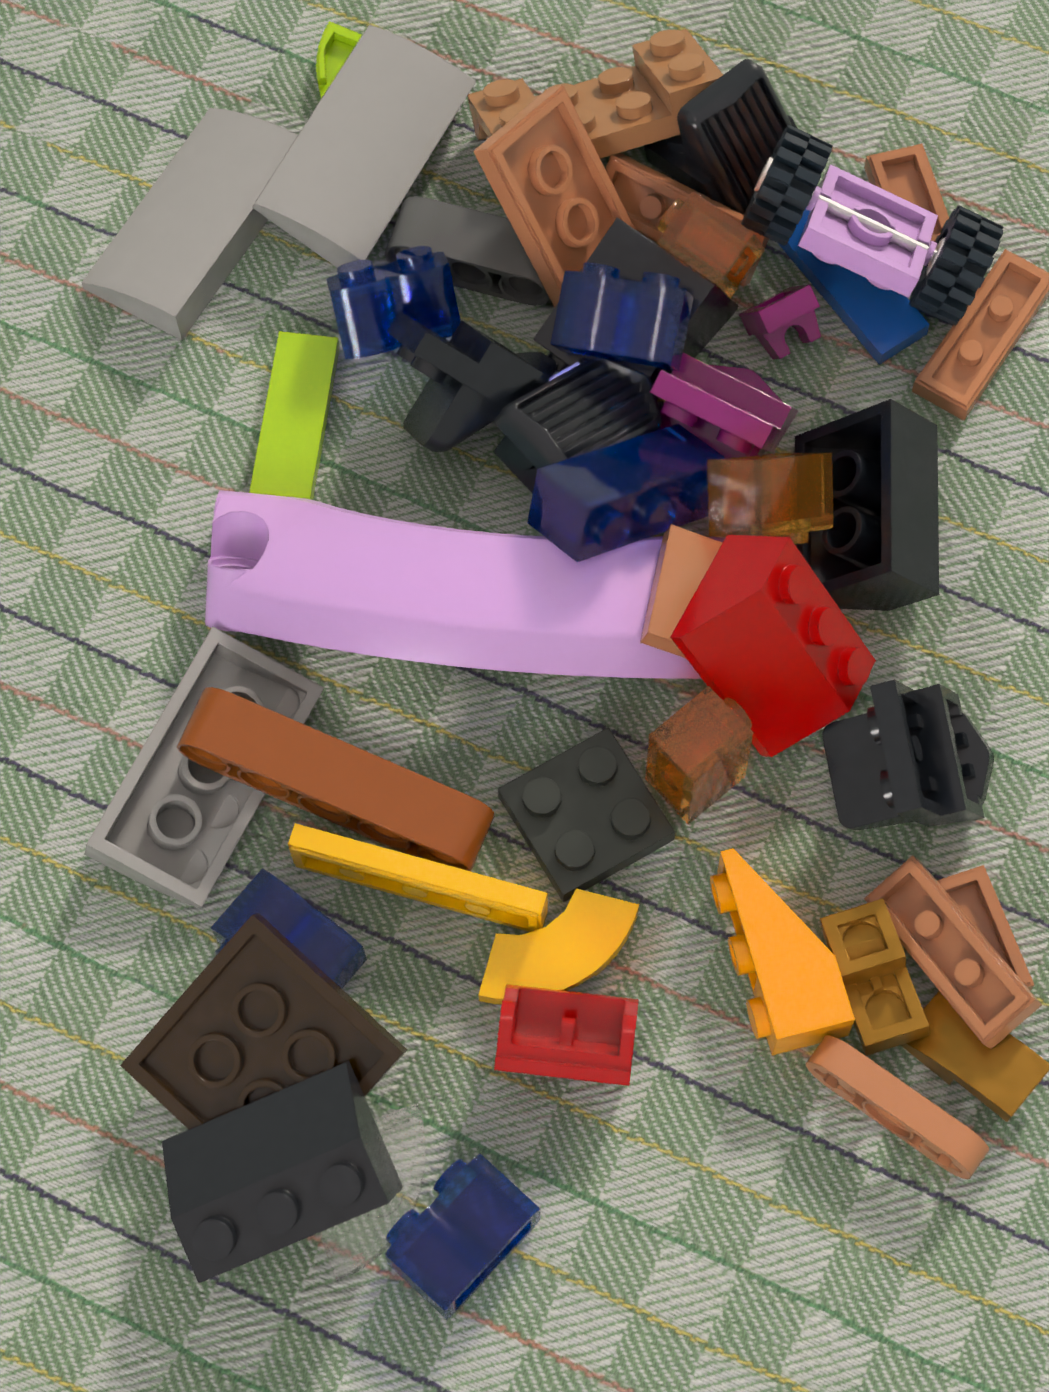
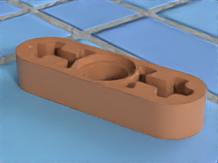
[806,1035,989,1179]

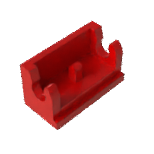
[494,984,639,1086]

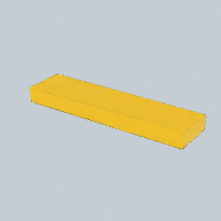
[288,823,548,932]

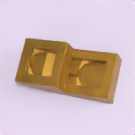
[820,898,929,1056]
[901,991,1049,1122]

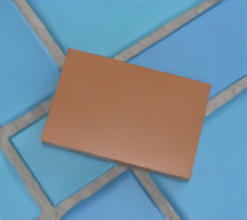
[473,85,635,307]

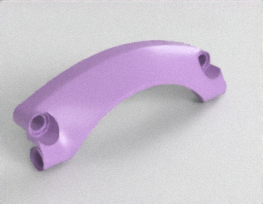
[205,490,725,679]

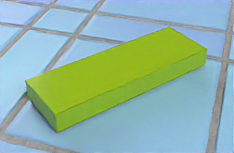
[249,331,340,500]

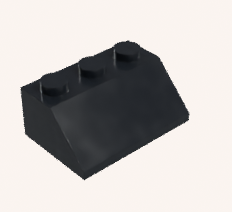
[794,399,939,611]
[162,1060,403,1283]

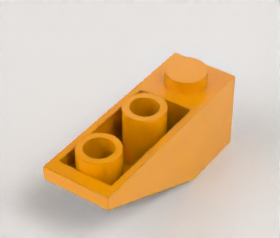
[710,848,855,1056]

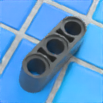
[384,196,549,306]

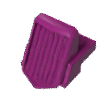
[644,352,798,510]

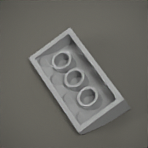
[251,25,476,276]
[81,108,298,340]
[84,626,324,909]

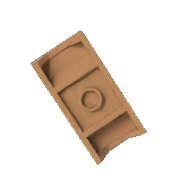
[467,29,723,159]

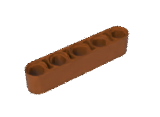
[177,687,495,872]

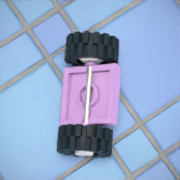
[741,124,1004,326]

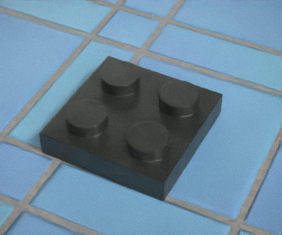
[498,727,675,903]

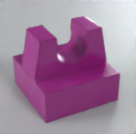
[739,284,821,359]

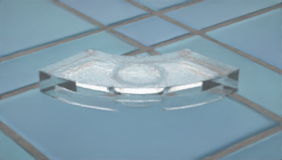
[319,1102,427,1282]

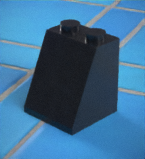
[533,217,739,400]

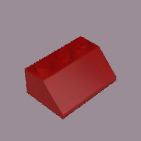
[670,535,876,757]

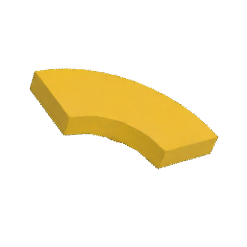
[478,888,640,1005]

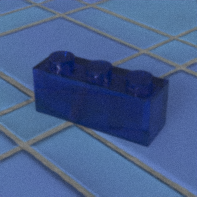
[527,424,729,562]

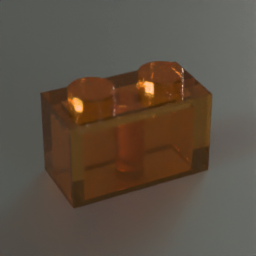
[657,191,765,299]
[707,453,833,544]
[645,686,753,824]

